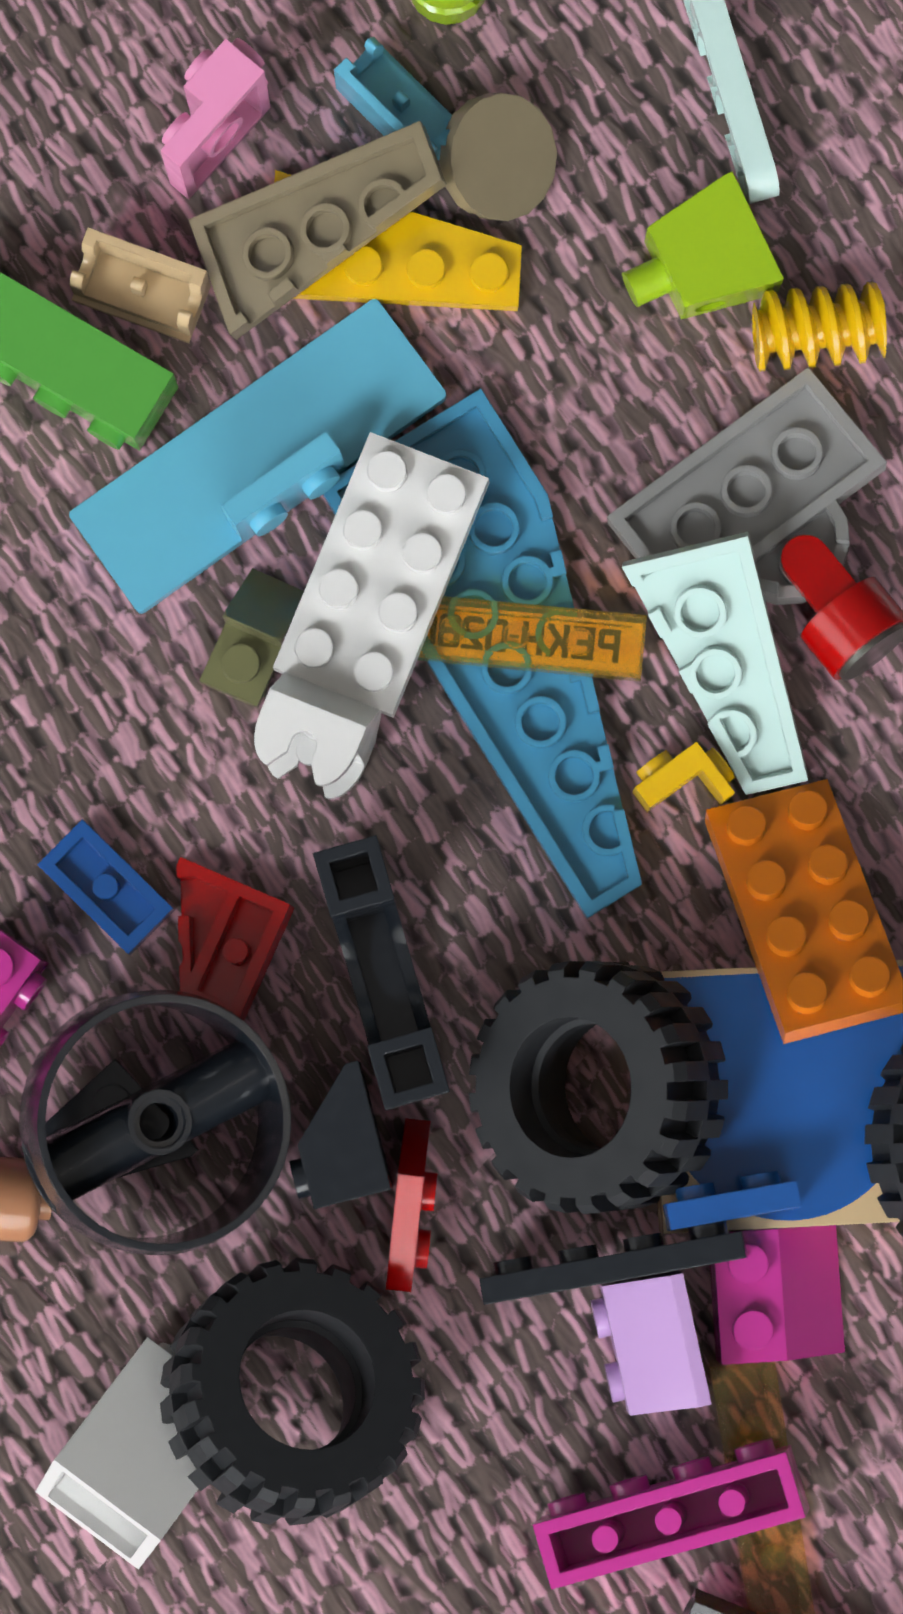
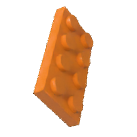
[705,779,903,1044]

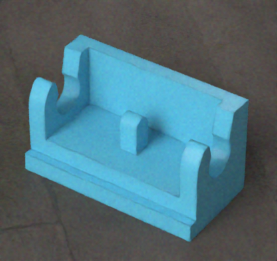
[334,37,452,160]

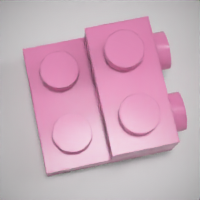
[160,38,271,199]

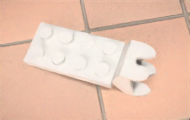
[254,432,489,799]

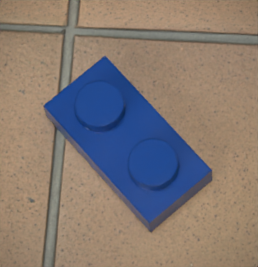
[37,819,175,955]
[662,1171,802,1231]

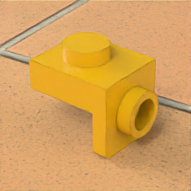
[632,741,735,812]

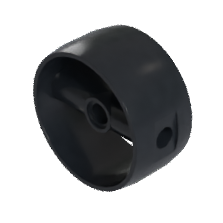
[19,990,291,1255]

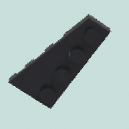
[479,1221,748,1305]

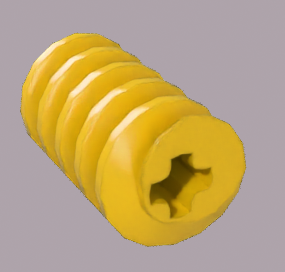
[752,282,887,372]

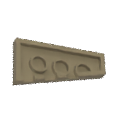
[188,121,447,340]

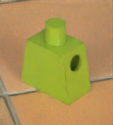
[622,171,784,320]

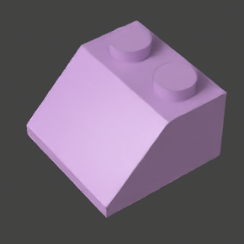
[590,1270,712,1416]

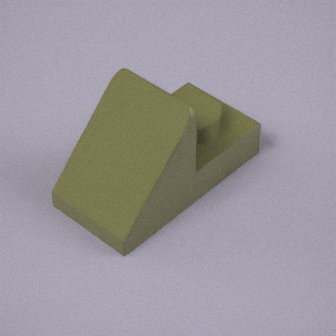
[199,568,304,708]

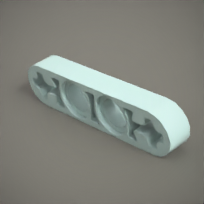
[683,0,780,204]

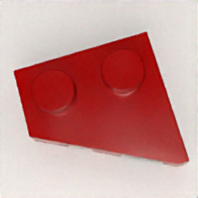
[176,857,295,1020]
[386,1118,438,1292]

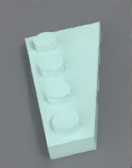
[622,532,808,795]

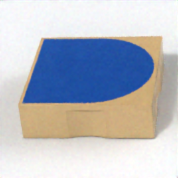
[658,960,903,1234]

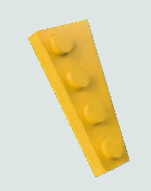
[274,170,522,311]

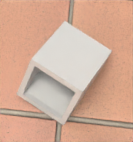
[35,1337,252,1570]

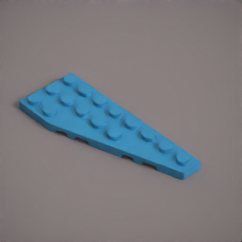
[323,389,642,919]

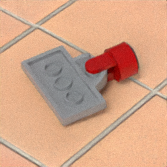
[607,367,903,681]

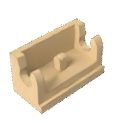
[70,228,211,343]

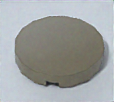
[439,93,557,221]

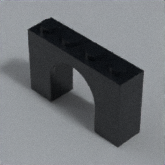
[313,835,450,1110]

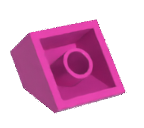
[710,1225,845,1365]

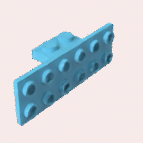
[69,299,447,614]

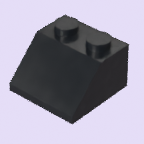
[289,1061,393,1209]

